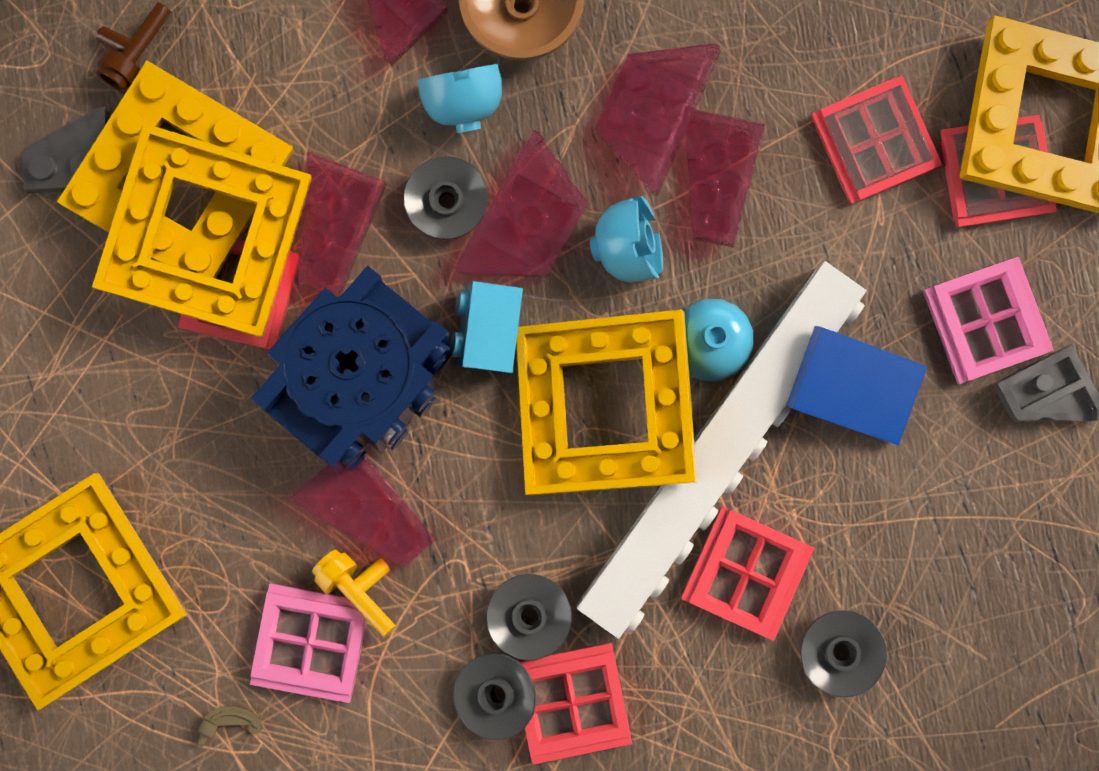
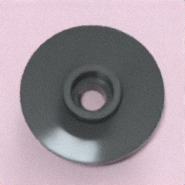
[404,156,488,240]
[486,574,572,660]
[800,610,887,697]
[454,653,536,740]

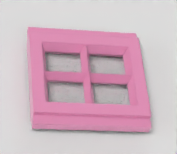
[923,257,1054,384]
[250,583,367,703]

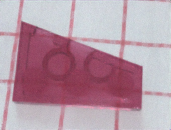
[683,107,765,248]
[298,151,386,298]
[289,457,436,567]

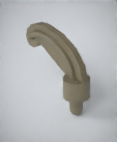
[197,706,262,747]

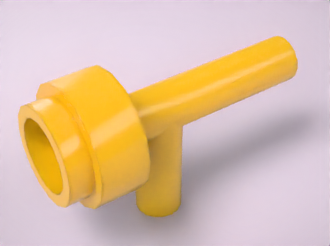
[312,549,396,638]

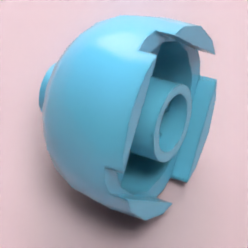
[417,64,502,133]
[590,196,663,283]
[683,299,753,382]

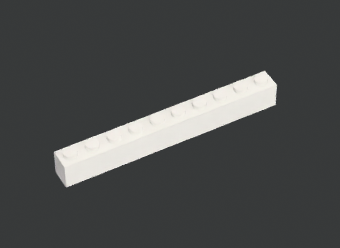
[576,261,867,639]

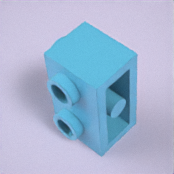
[450,281,523,373]

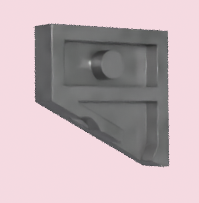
[23,107,110,193]
[992,345,1099,422]

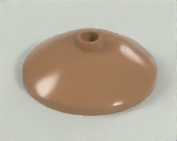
[459,0,584,61]

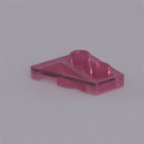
[367,0,448,66]

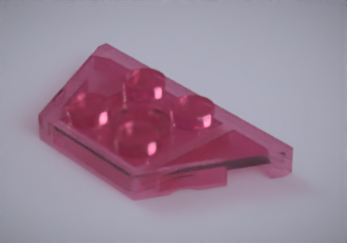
[595,43,721,196]
[455,130,588,278]

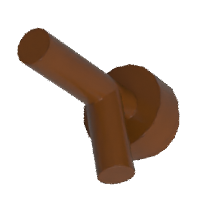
[96,2,171,93]

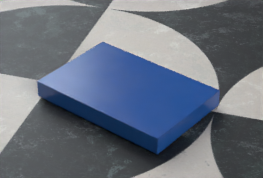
[786,325,927,446]

